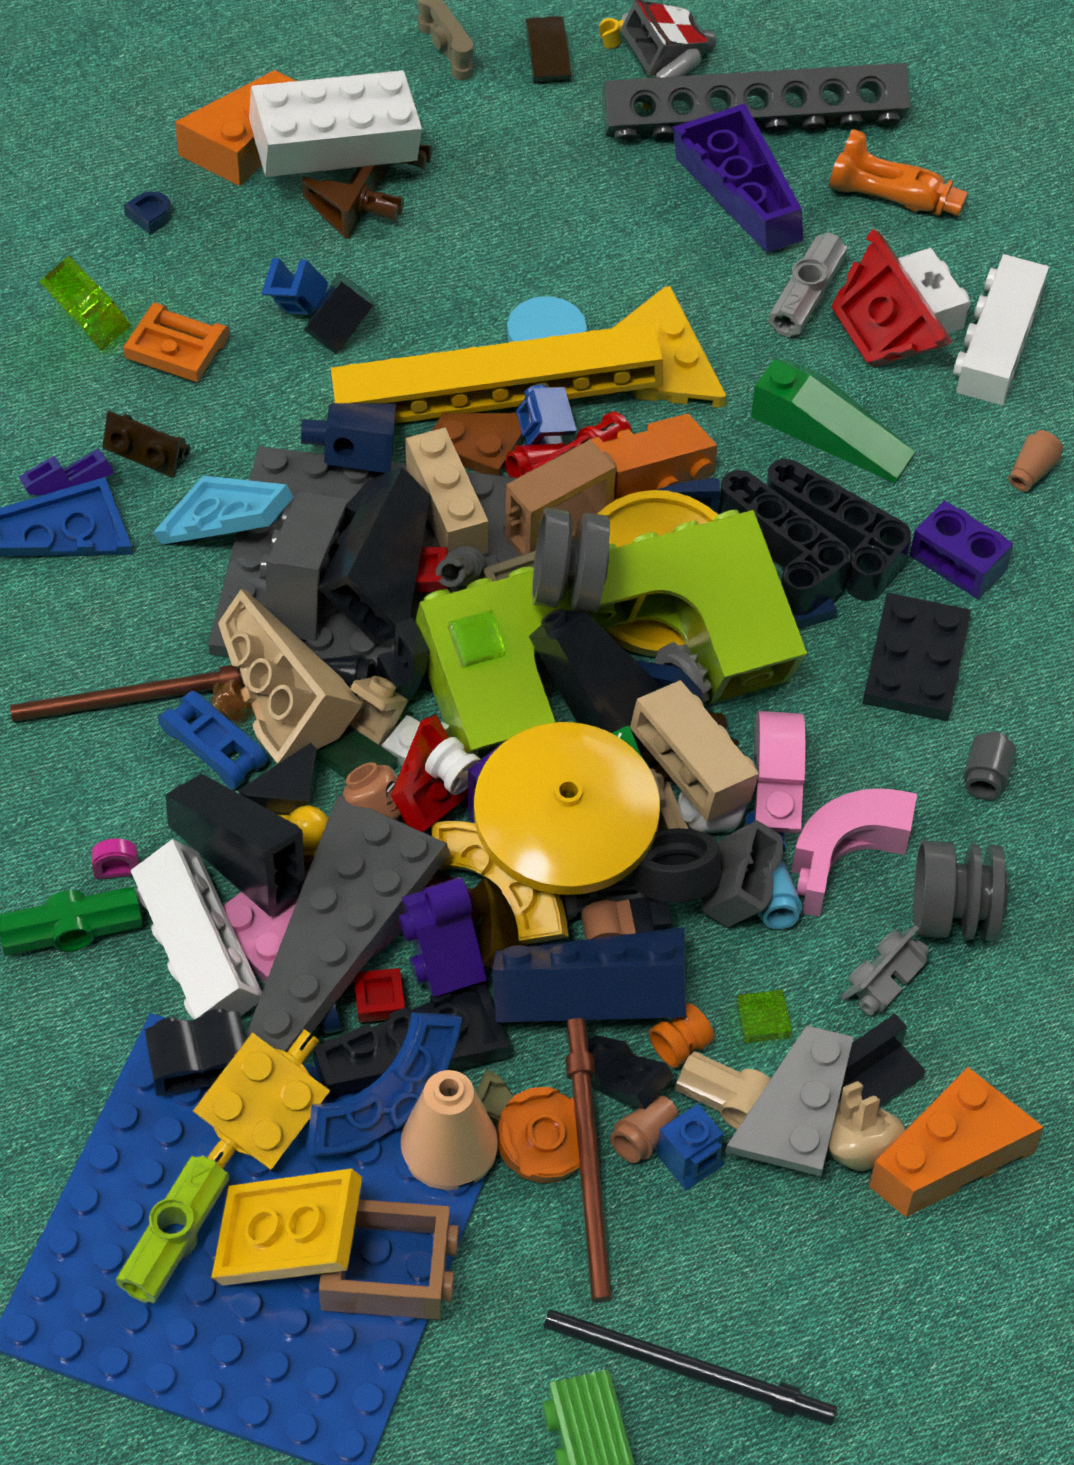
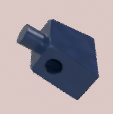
[301,403,396,473]

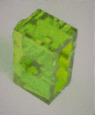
[39,255,131,352]

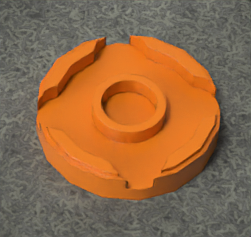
[496,1087,580,1183]

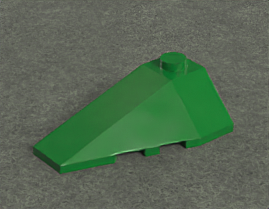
[751,359,915,484]

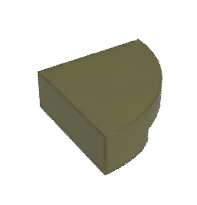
[476,1069,513,1126]

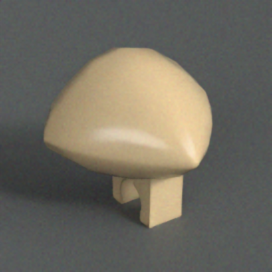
[828,1081,905,1171]

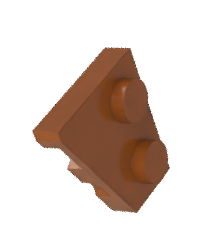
[432,413,526,476]

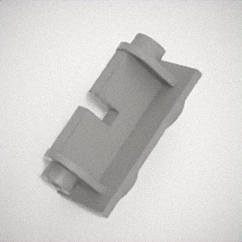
[841,925,929,1015]

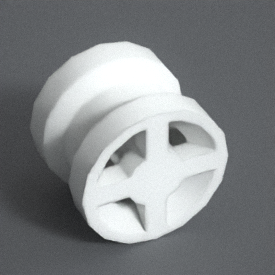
[425,737,481,795]

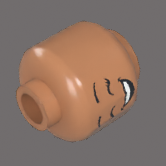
[343,762,404,822]

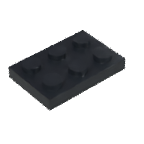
[862,592,971,722]

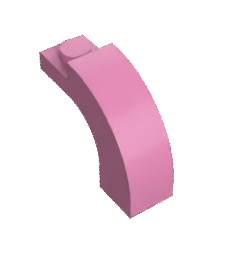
[753,711,805,833]
[792,789,917,917]

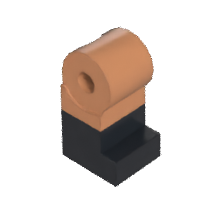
[581,897,672,939]

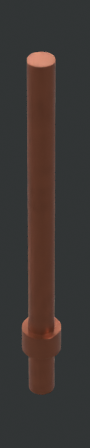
[10,665,244,722]
[565,1018,611,1303]

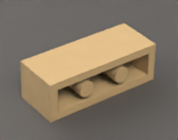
[406,428,489,554]
[630,680,759,821]

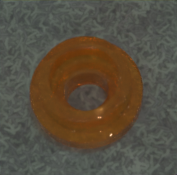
[211,679,251,722]

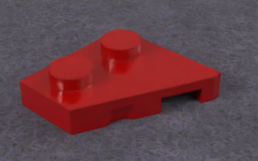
[391,714,468,832]

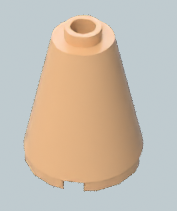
[401,1070,498,1190]

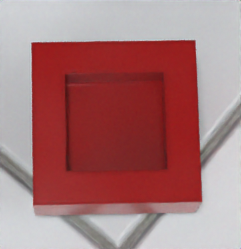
[414,547,447,592]
[354,968,405,1023]

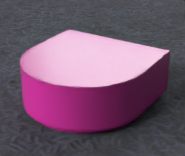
[91,839,140,879]

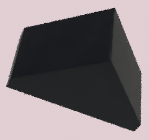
[304,272,374,354]
[239,743,318,815]

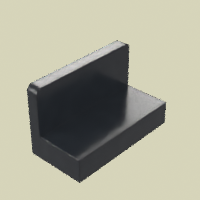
[838,1013,925,1108]

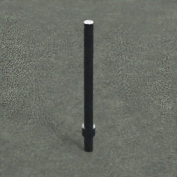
[544,1309,838,1426]

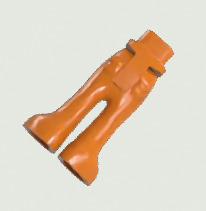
[829,129,968,216]

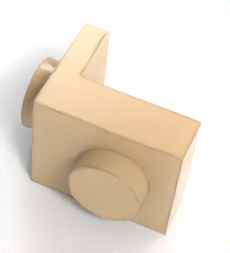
[348,676,408,747]

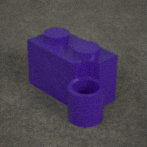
[399,877,487,997]

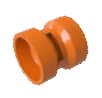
[648,1003,715,1068]

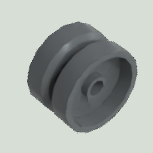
[532,508,610,613]

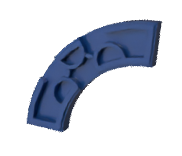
[306,1012,462,1156]

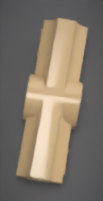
[675,1051,771,1129]

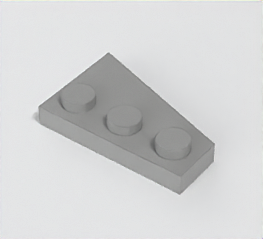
[726,1025,853,1176]

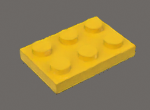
[211,1168,362,1285]

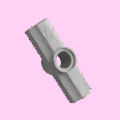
[769,232,847,338]

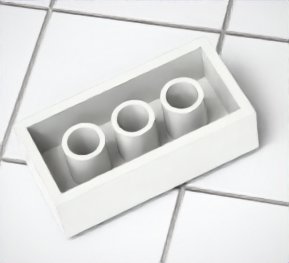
[249,70,422,177]

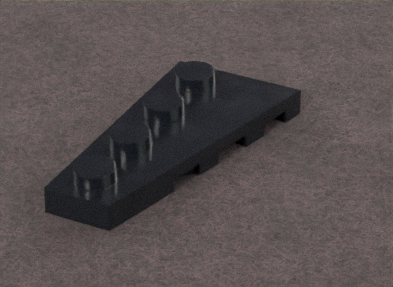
[313,981,510,1097]

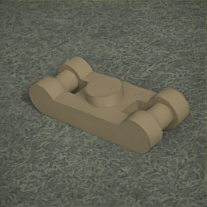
[417,0,473,80]

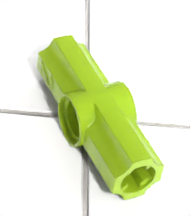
[116,1155,229,1303]

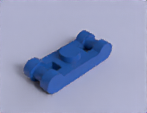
[158,691,268,790]

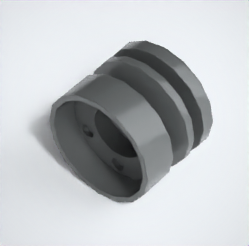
[913,840,1008,942]

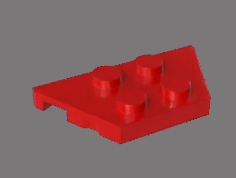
[831,229,953,367]

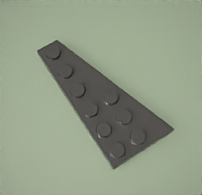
[246,794,450,1052]

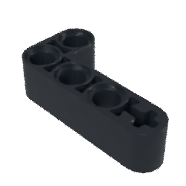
[766,459,911,601]
[719,470,851,615]

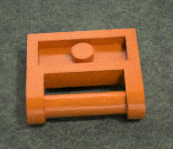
[123,302,229,382]

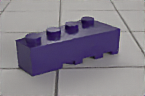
[673,103,803,252]

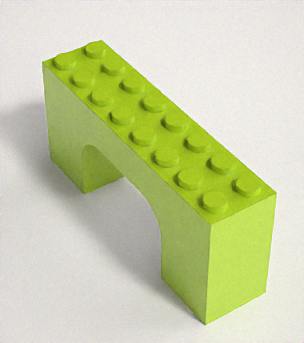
[415,510,807,759]

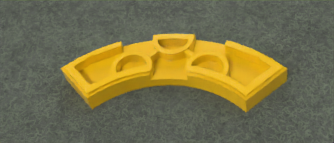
[431,821,568,944]

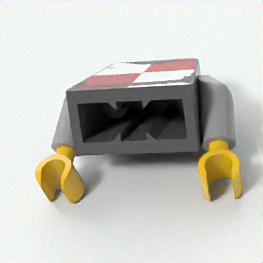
[599,0,716,109]

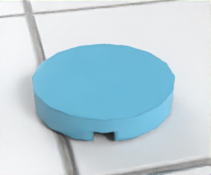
[507,296,587,342]

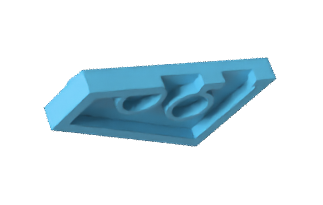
[153,476,294,545]

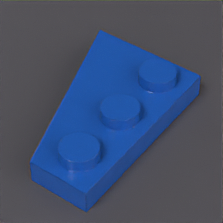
[0,477,132,556]

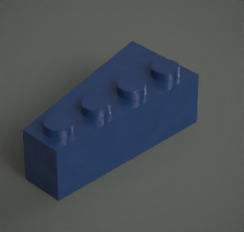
[492,927,687,1022]

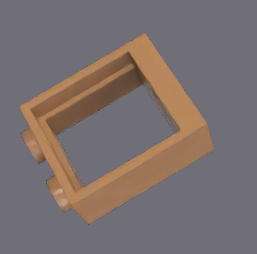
[505,439,617,556]
[319,1200,459,1320]

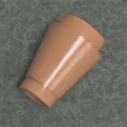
[1008,430,1063,492]
[610,1096,678,1163]

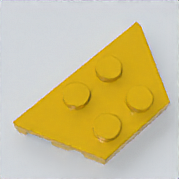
[613,286,726,408]

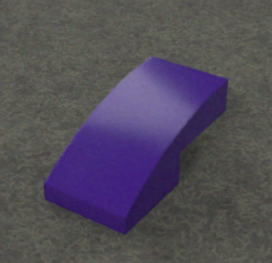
[18,448,114,495]

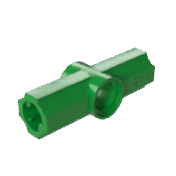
[0,886,142,956]

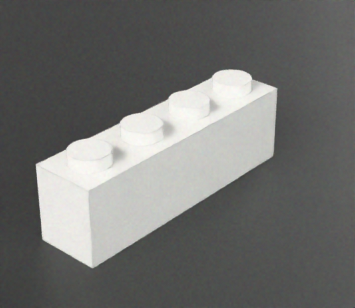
[953,254,1049,406]
[130,839,262,1019]

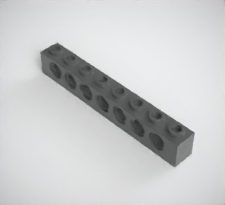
[601,63,910,140]

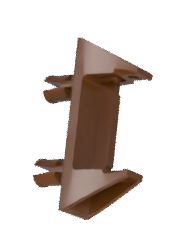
[302,143,433,239]

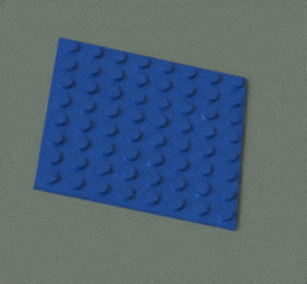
[0,1013,498,1465]

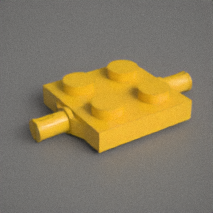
[193,1029,330,1171]

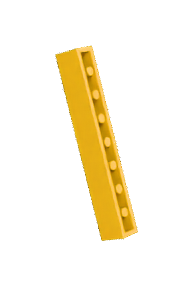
[331,322,663,424]

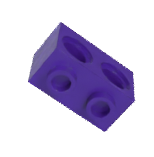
[910,500,1014,600]

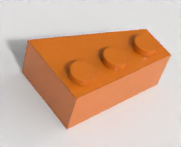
[175,70,296,186]
[588,413,718,501]
[869,1067,1044,1217]

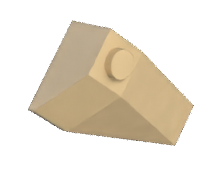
[218,589,363,764]

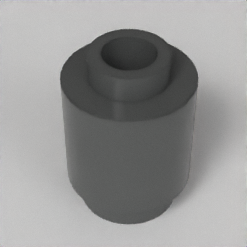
[963,732,1016,800]

